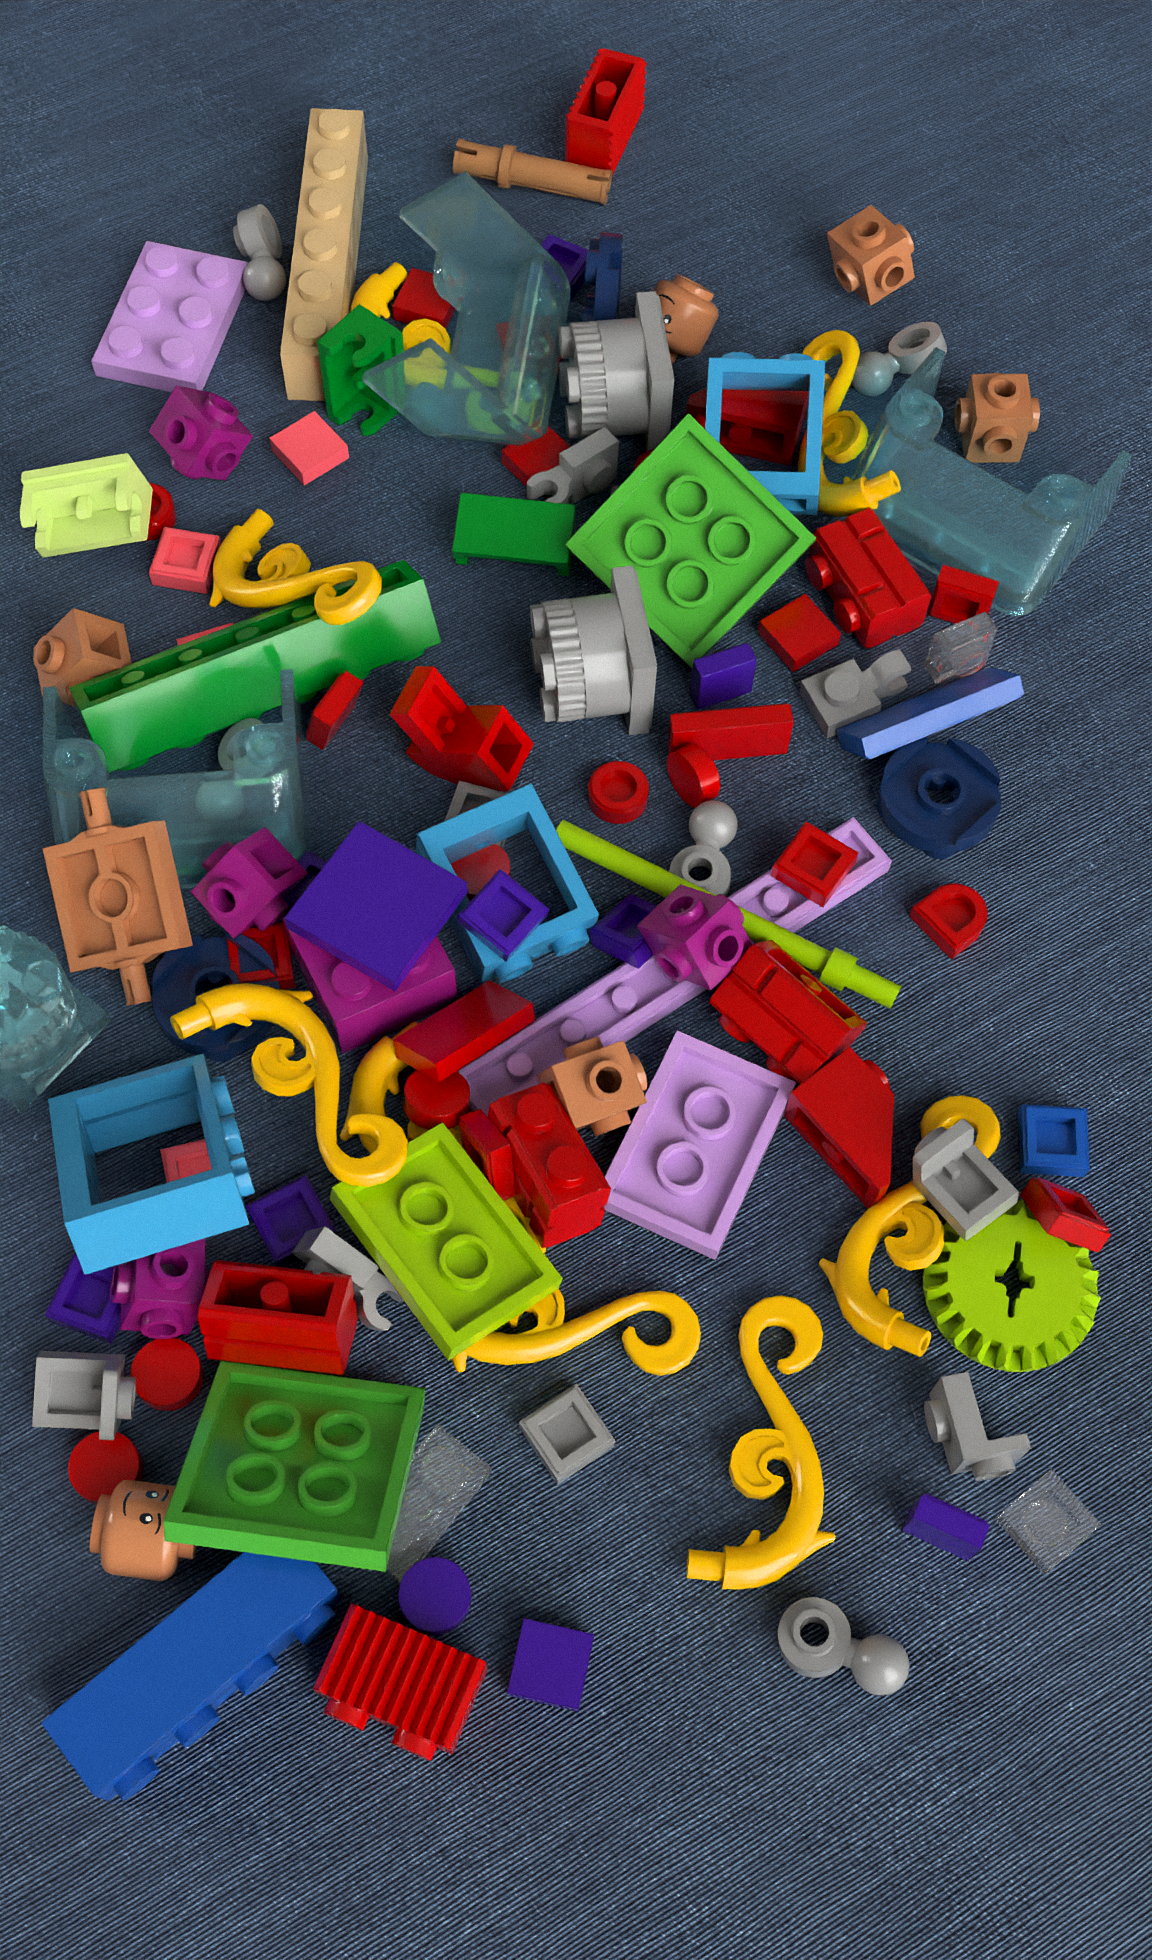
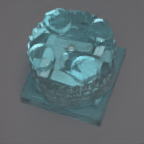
[0,925,111,1113]

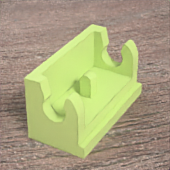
[20,453,153,558]

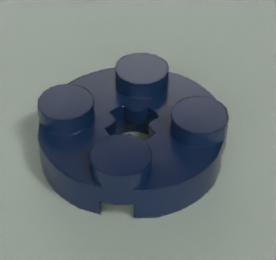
[583,232,623,322]
[876,738,1002,859]
[152,932,280,1062]

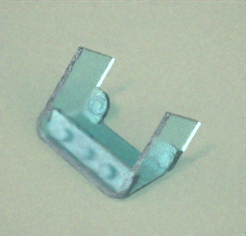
[362,171,570,446]
[845,347,1133,616]
[43,669,309,889]

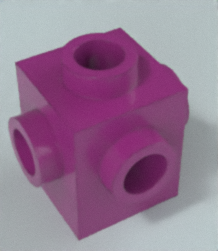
[149,385,253,481]
[190,827,308,939]
[637,884,752,990]
[110,1238,211,1339]

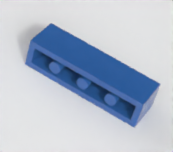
[41,1552,342,1801]

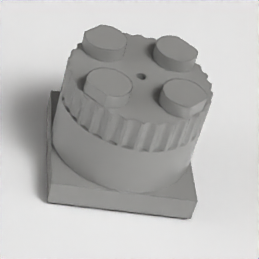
[558,291,674,451]
[530,565,657,736]

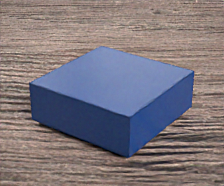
[1017,1104,1090,1177]

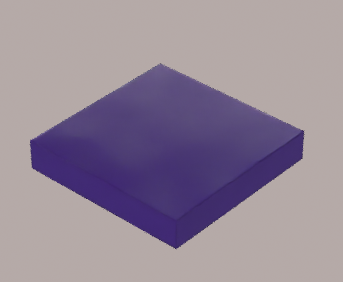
[284,821,468,991]

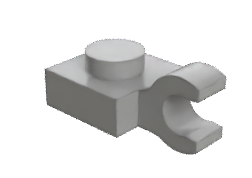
[527,427,619,504]
[800,650,911,738]
[292,1227,404,1331]

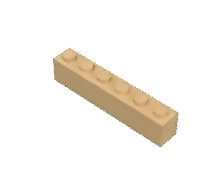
[280,108,368,401]

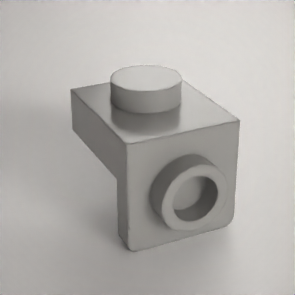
[913,1119,1019,1242]
[32,1351,136,1440]
[924,1372,1031,1481]

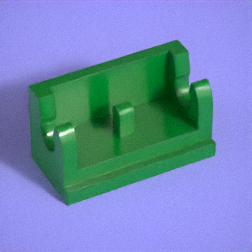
[317,304,409,436]
[452,493,576,576]

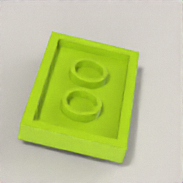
[330,1122,563,1361]

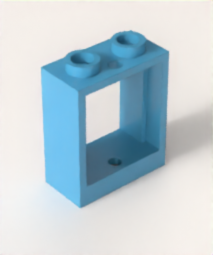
[705,352,825,515]
[415,783,599,983]

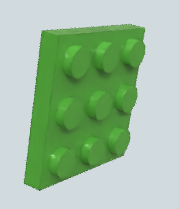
[565,413,816,669]
[163,1361,425,1572]

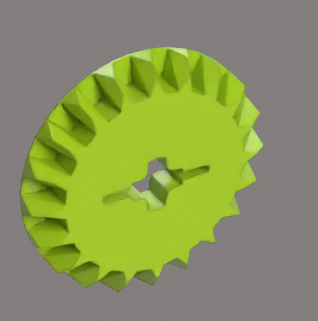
[923,1199,1101,1372]

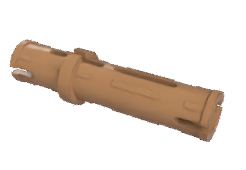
[453,138,612,205]

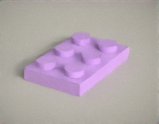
[91,241,248,392]
[603,1031,796,1260]

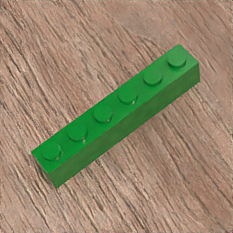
[69,560,441,774]

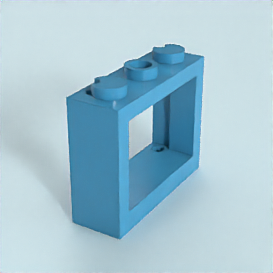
[48,1053,255,1275]

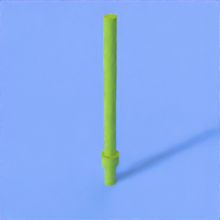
[556,819,902,1009]

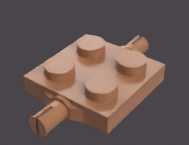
[42,788,193,1006]

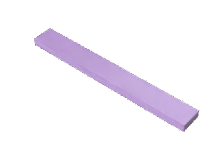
[457,817,892,1117]

